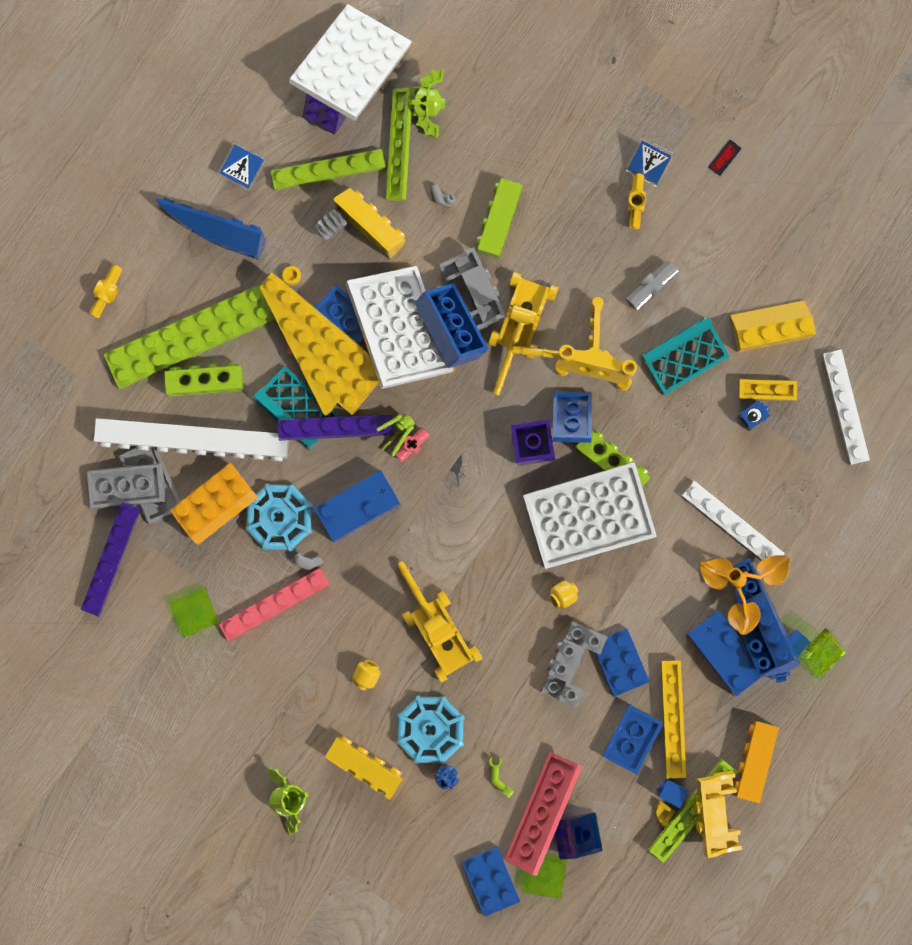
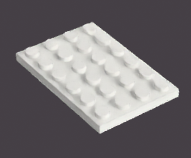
[289,4,412,121]
[345,266,453,389]
[523,462,657,569]

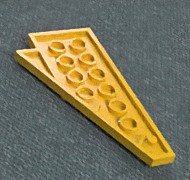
[260,272,379,416]

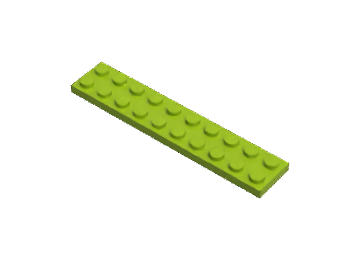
[104,284,276,389]

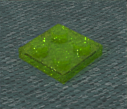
[169,587,220,638]
[799,628,846,680]
[522,856,567,899]

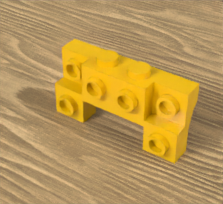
[694,771,742,858]

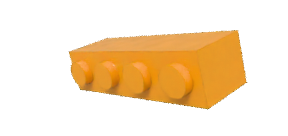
[733,721,779,804]

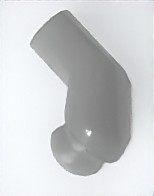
[430,184,455,207]
[294,553,324,570]

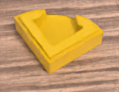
[656,800,676,827]

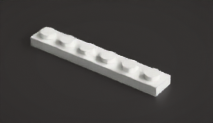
[822,349,870,465]
[682,481,785,560]

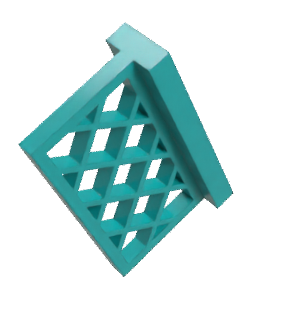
[640,317,730,395]
[253,366,341,451]

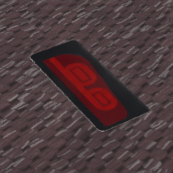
[709,140,741,176]

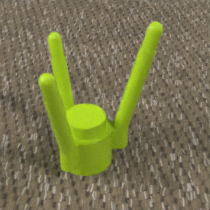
[376,414,415,457]

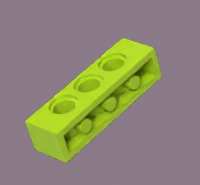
[164,363,245,397]
[575,430,650,487]

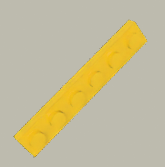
[661,660,686,779]

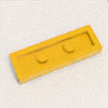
[738,379,797,401]

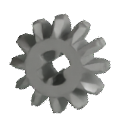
[315,209,347,240]

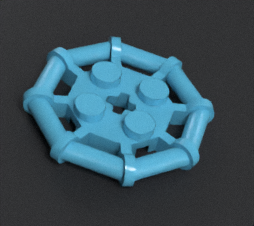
[244,483,313,552]
[396,695,465,765]

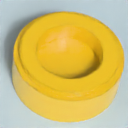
[282,266,301,286]

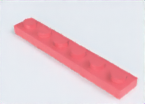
[219,568,330,641]

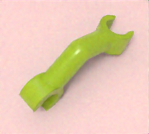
[489,757,514,798]

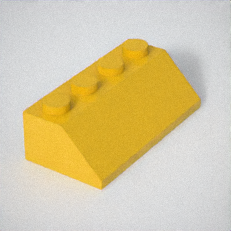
[333,188,406,259]
[730,301,816,352]

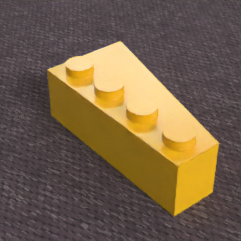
[324,736,404,800]

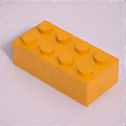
[170,463,259,545]

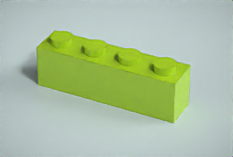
[475,178,523,260]

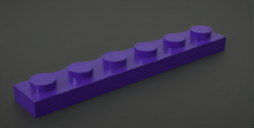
[277,415,394,441]
[81,502,141,617]

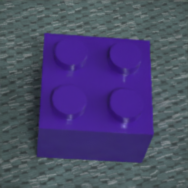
[302,94,346,135]
[511,419,555,466]

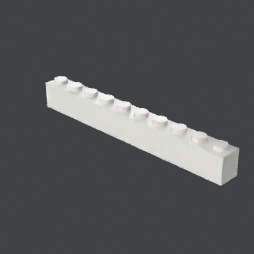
[94,418,289,462]

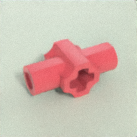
[395,428,430,462]

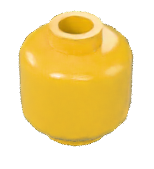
[549,580,578,609]
[352,660,381,690]

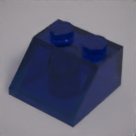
[555,812,603,860]

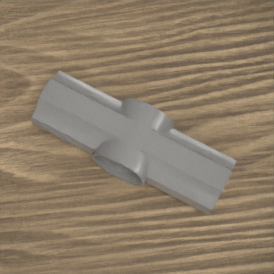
[626,260,678,311]

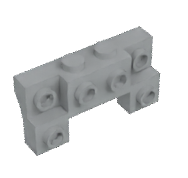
[439,247,506,331]
[541,622,608,708]

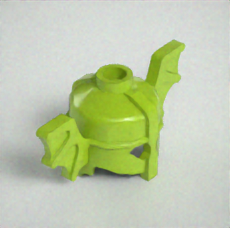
[411,69,446,138]
[267,767,308,835]

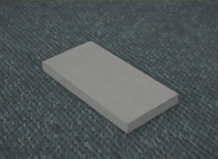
[118,447,181,525]
[87,463,166,509]

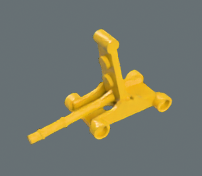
[489,272,559,396]
[512,297,637,391]
[397,561,483,683]

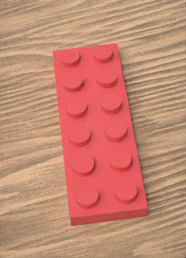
[505,752,582,876]

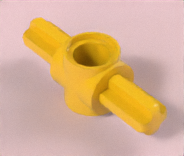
[627,173,646,230]
[89,265,122,318]

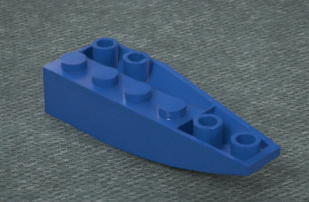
[156,198,266,260]
[733,558,801,678]

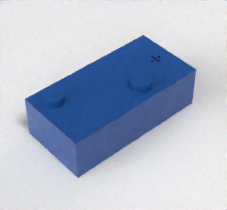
[414,283,488,368]
[314,470,401,543]
[686,611,760,696]

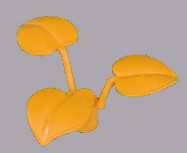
[700,555,790,635]

